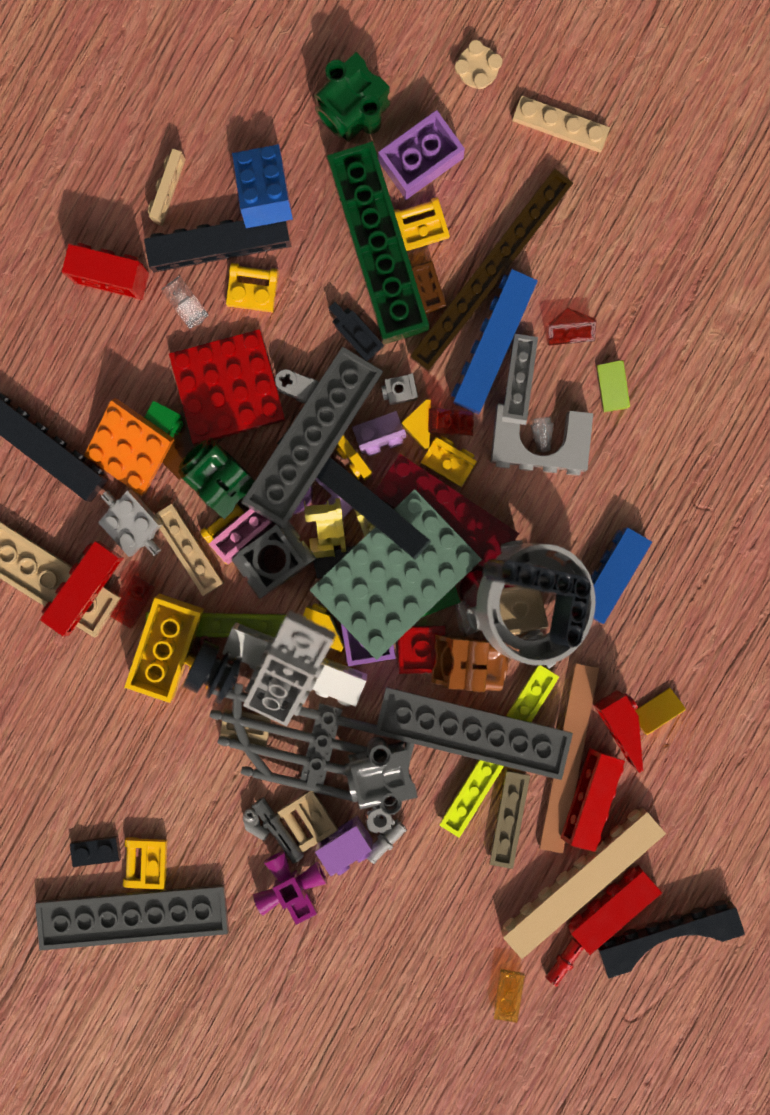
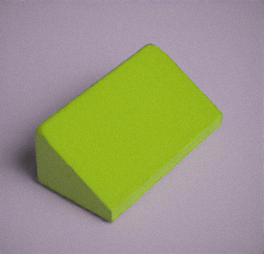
[597,360,630,412]

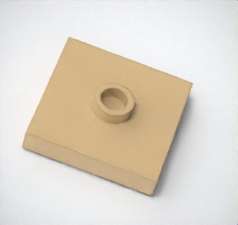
[500,587,549,635]

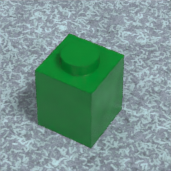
[144,401,184,437]

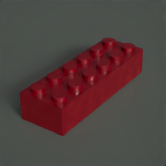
[374,454,520,568]

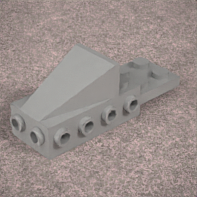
[243,610,337,726]

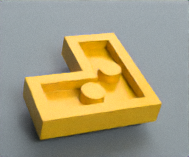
[336,436,372,481]

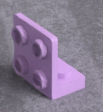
[352,411,406,456]

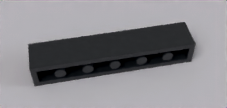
[144,220,292,273]
[0,392,108,502]

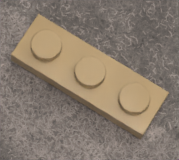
[148,148,186,226]

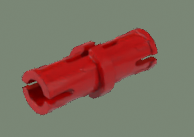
[545,938,584,987]

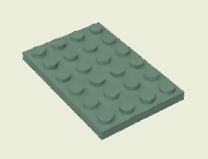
[310,490,482,660]

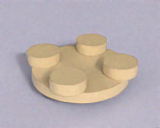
[455,40,502,89]

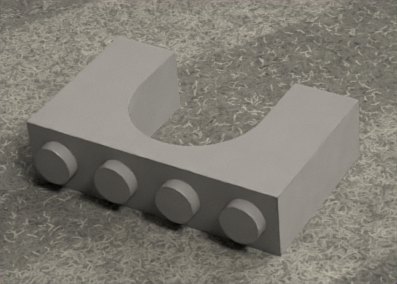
[490,404,593,476]

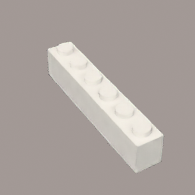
[222,623,368,707]

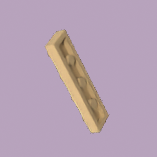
[512,95,610,153]
[155,504,224,596]

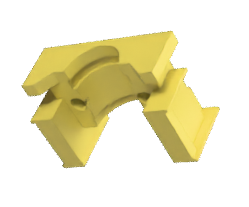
[304,498,346,558]

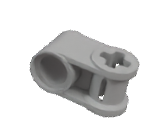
[275,370,319,404]

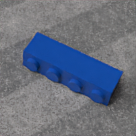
[590,527,652,624]

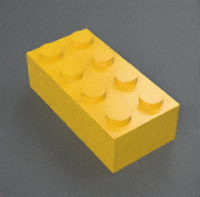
[124,593,204,703]

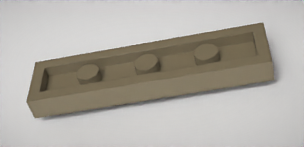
[489,770,530,869]

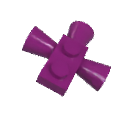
[253,851,327,925]

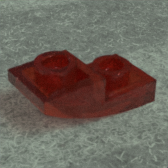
[428,408,474,436]
[110,575,155,629]

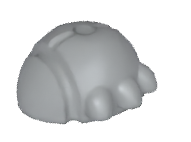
[367,806,395,834]

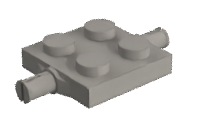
[98,490,163,557]

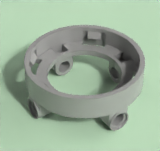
[467,540,596,665]

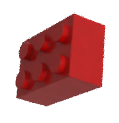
[62,243,149,300]

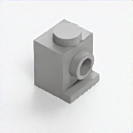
[381,373,418,405]

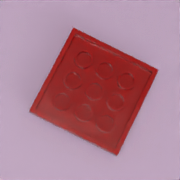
[169,329,285,445]

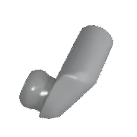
[243,809,270,841]

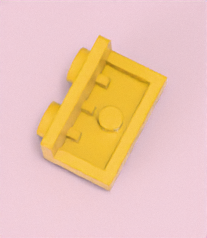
[421,436,477,487]

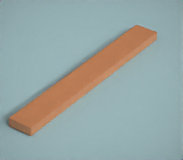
[539,663,599,853]

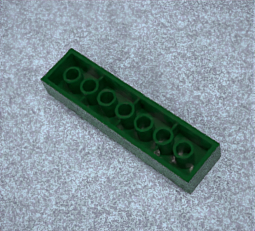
[327,141,429,345]

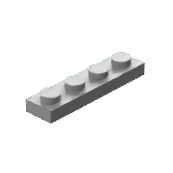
[502,334,538,425]

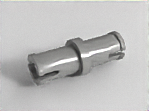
[367,819,407,864]

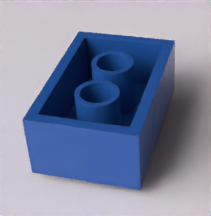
[232,144,293,228]

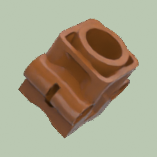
[431,635,508,692]

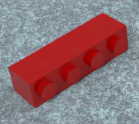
[40,541,124,637]
[560,748,625,852]
[568,865,662,955]

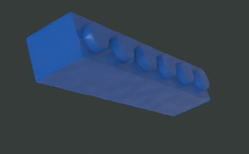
[451,269,538,415]

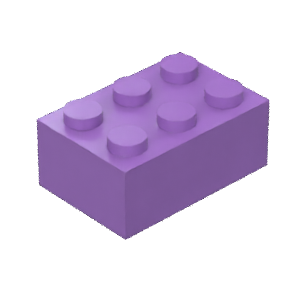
[378,110,465,200]

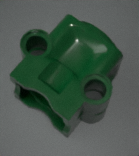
[314,52,390,142]
[178,438,255,519]

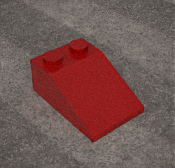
[593,690,644,773]

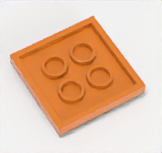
[84,398,174,496]

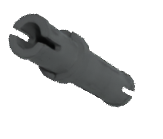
[252,797,305,864]

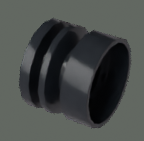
[182,640,242,704]

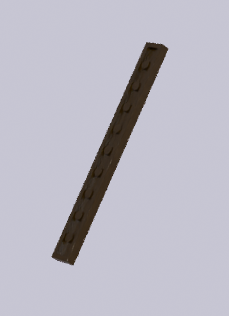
[410,169,573,372]

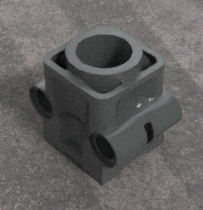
[232,521,316,599]
[344,737,418,815]

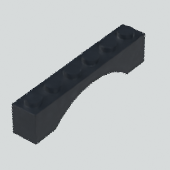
[597,900,745,979]

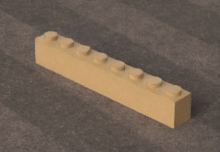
[501,807,666,959]

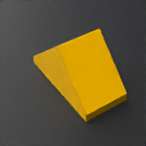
[401,400,431,450]

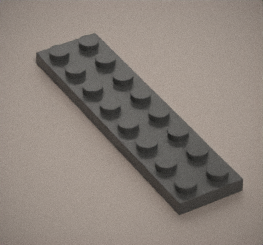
[242,347,383,528]
[375,687,573,780]
[35,884,229,951]

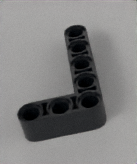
[483,559,591,647]

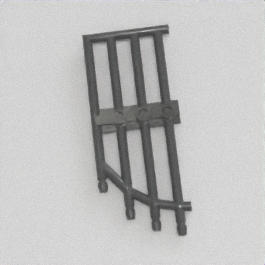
[209,682,415,808]

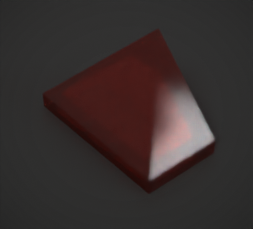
[548,308,596,346]

